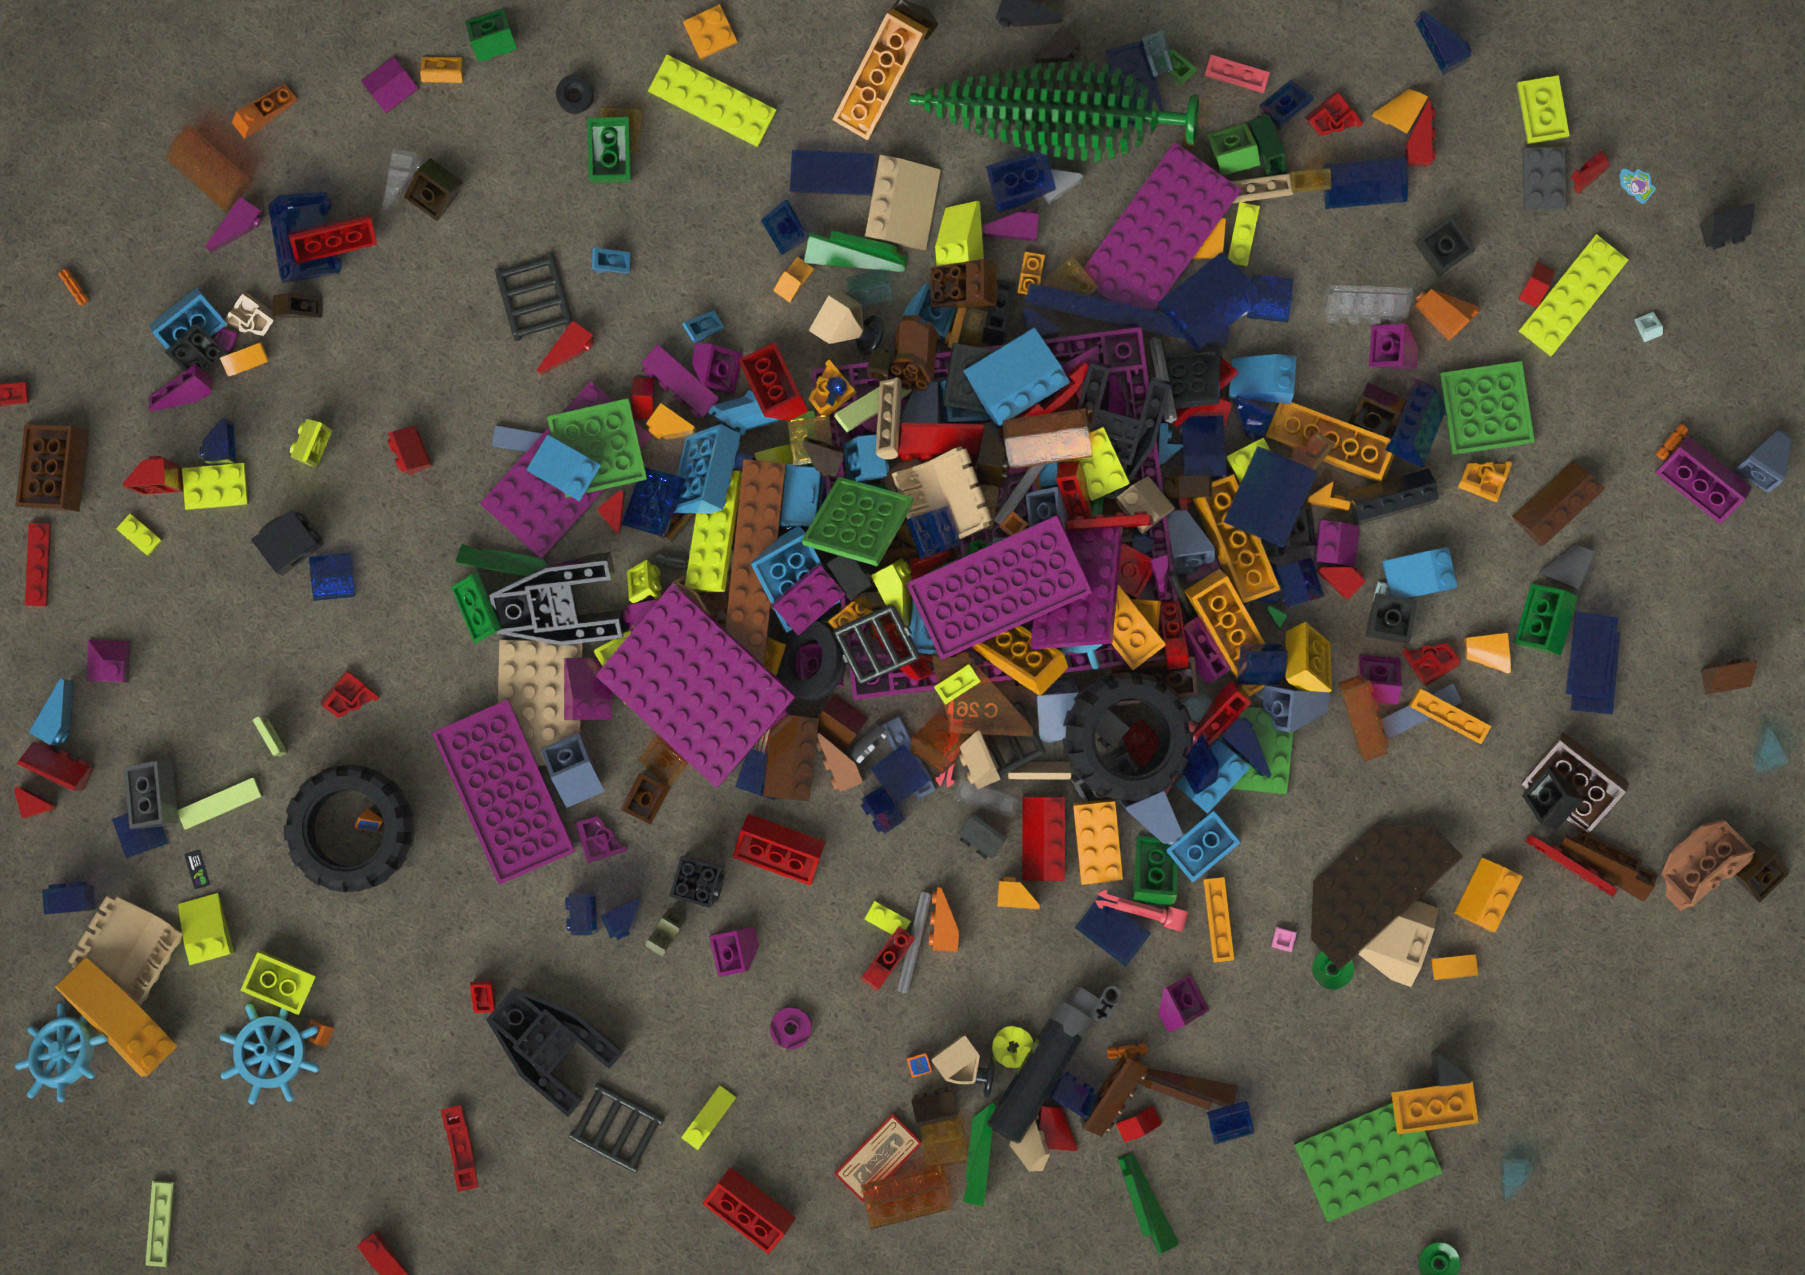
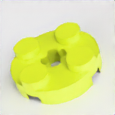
[992,1026,1034,1068]

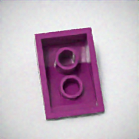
[564,658,612,720]

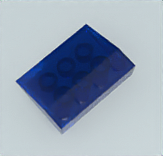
[1158,252,1265,351]
[1223,446,1318,548]

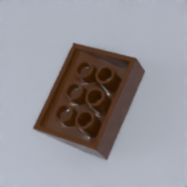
[16,425,88,512]
[1521,732,1629,834]

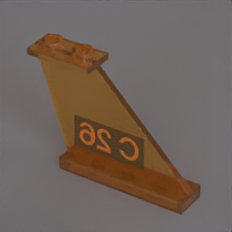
[931,651,1033,737]

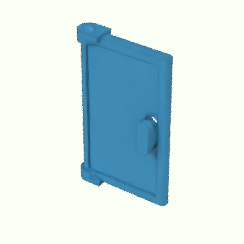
[779,464,821,528]

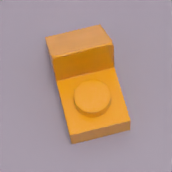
[773,257,814,303]
[1306,481,1350,512]

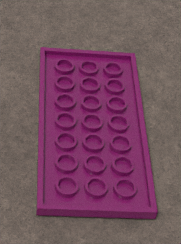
[1077,142,1242,325]
[479,381,652,559]
[906,515,1093,660]
[432,699,576,885]

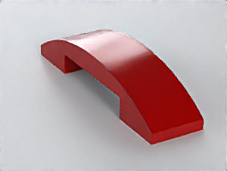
[1019,361,1089,421]
[871,614,934,681]
[441,1105,479,1192]

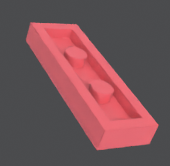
[1204,55,1270,93]

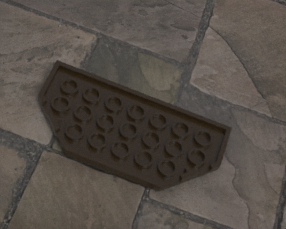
[1311,825,1463,970]

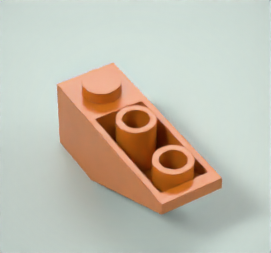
[232,84,298,139]
[929,887,959,952]

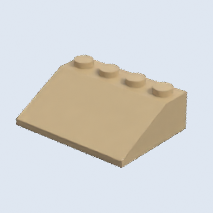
[865,155,941,250]

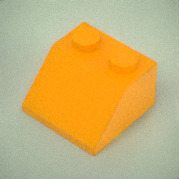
[646,403,697,440]
[997,877,1040,909]

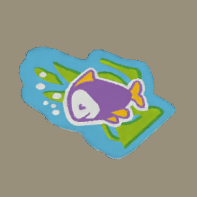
[1620,169,1656,204]

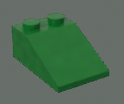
[587,117,632,184]
[1132,836,1178,906]

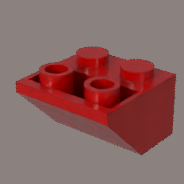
[387,426,432,476]

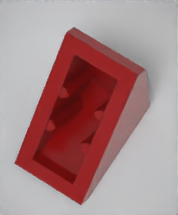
[1518,262,1555,308]
[631,378,654,419]
[597,491,625,534]
[14,786,57,818]
[470,980,495,1013]
[1116,1105,1162,1143]

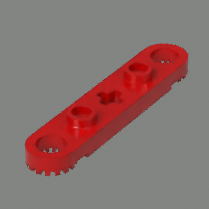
[1525,834,1618,897]

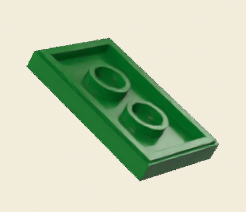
[451,572,502,644]

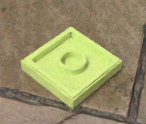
[253,716,287,757]

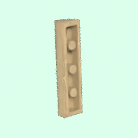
[1231,173,1293,203]
[876,377,902,459]

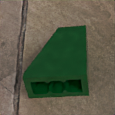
[1249,114,1286,177]

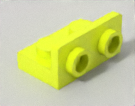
[627,560,662,604]

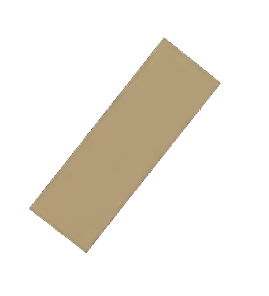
[1008,761,1071,779]

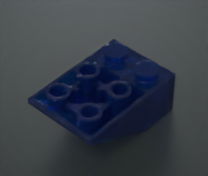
[860,786,906,834]

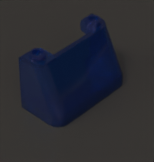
[269,191,342,283]

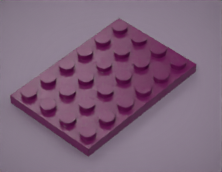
[1031,526,1123,650]

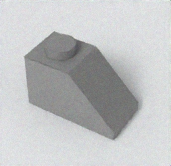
[1035,169,1083,204]

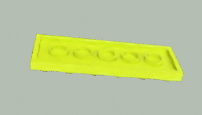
[648,55,777,147]
[1519,234,1629,356]
[685,471,742,592]

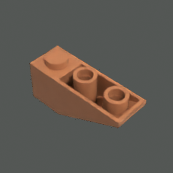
[816,733,863,792]

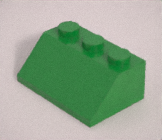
[1514,584,1578,656]

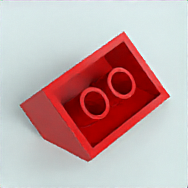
[17,740,94,791]

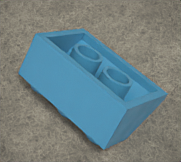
[149,286,227,349]
[1175,739,1250,814]

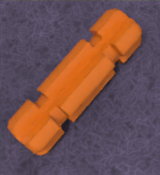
[58,268,89,306]
[1656,424,1689,461]
[1107,1043,1148,1059]

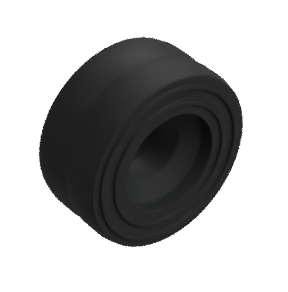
[556,75,594,114]

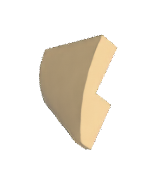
[224,291,277,336]
[1010,1115,1050,1171]

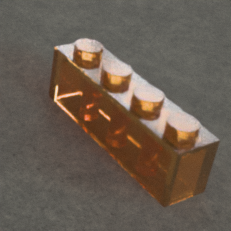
[1338,674,1389,762]

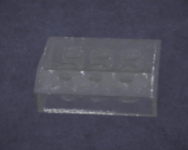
[1322,285,1414,325]

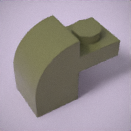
[645,908,687,957]

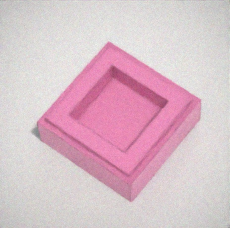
[1271,927,1297,952]

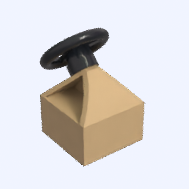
[809,291,884,355]
[931,1033,996,1098]

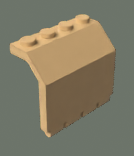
[892,446,992,553]
[68,894,183,1006]

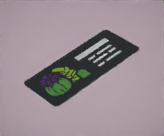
[185,849,210,889]

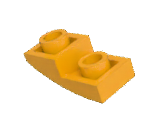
[1017,251,1045,296]
[220,342,269,377]
[828,601,873,635]
[1431,954,1479,980]

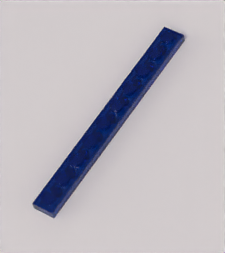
[1025,282,1230,348]

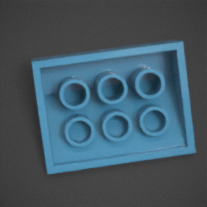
[963,327,1070,426]
[668,424,741,513]
[750,526,841,632]

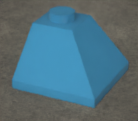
[903,283,957,339]

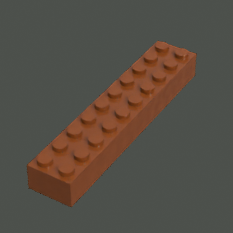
[725,459,785,665]

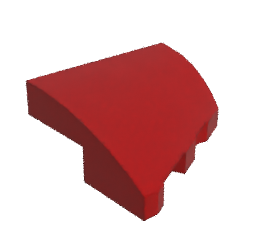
[1304,91,1363,136]
[1402,643,1459,687]
[321,670,379,718]
[1123,720,1159,769]
[1039,1105,1077,1151]

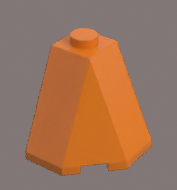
[1414,289,1481,341]

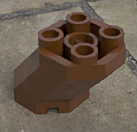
[890,315,939,390]

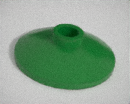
[1312,951,1354,990]
[1418,1242,1460,1275]

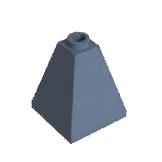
[1734,430,1792,493]

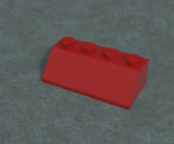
[288,213,377,264]
[738,342,808,421]
[896,423,984,462]
[123,455,183,495]
[1022,797,1065,881]
[732,813,826,886]
[702,1167,796,1254]

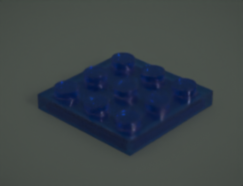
[621,467,686,538]

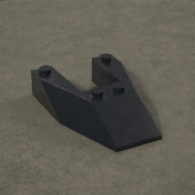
[1073,360,1172,500]
[489,552,626,645]
[486,987,624,1117]

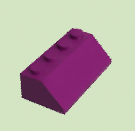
[1656,436,1752,524]

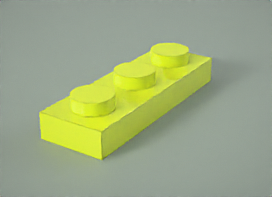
[1227,202,1260,267]

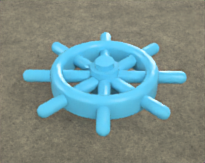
[15,1002,108,1102]
[220,1004,320,1105]

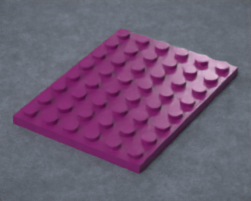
[595,583,797,788]

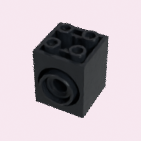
[251,510,322,576]
[670,855,725,908]

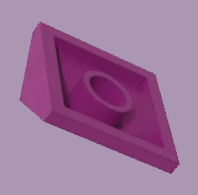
[361,56,418,114]

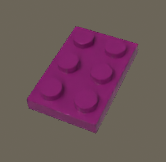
[771,563,846,635]

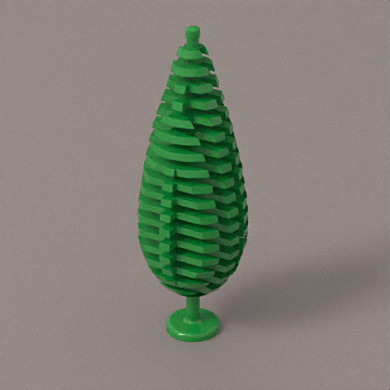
[909,62,1200,162]

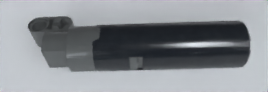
[987,985,1121,1144]

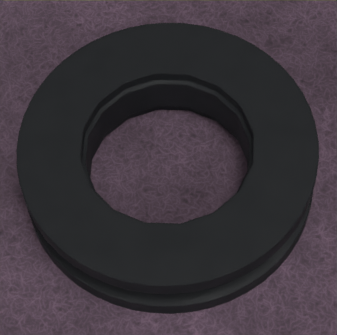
[776,621,846,700]

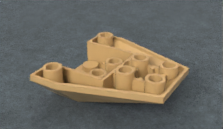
[1358,901,1439,987]

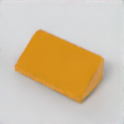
[420,57,463,83]

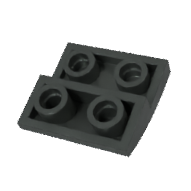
[164,324,226,371]

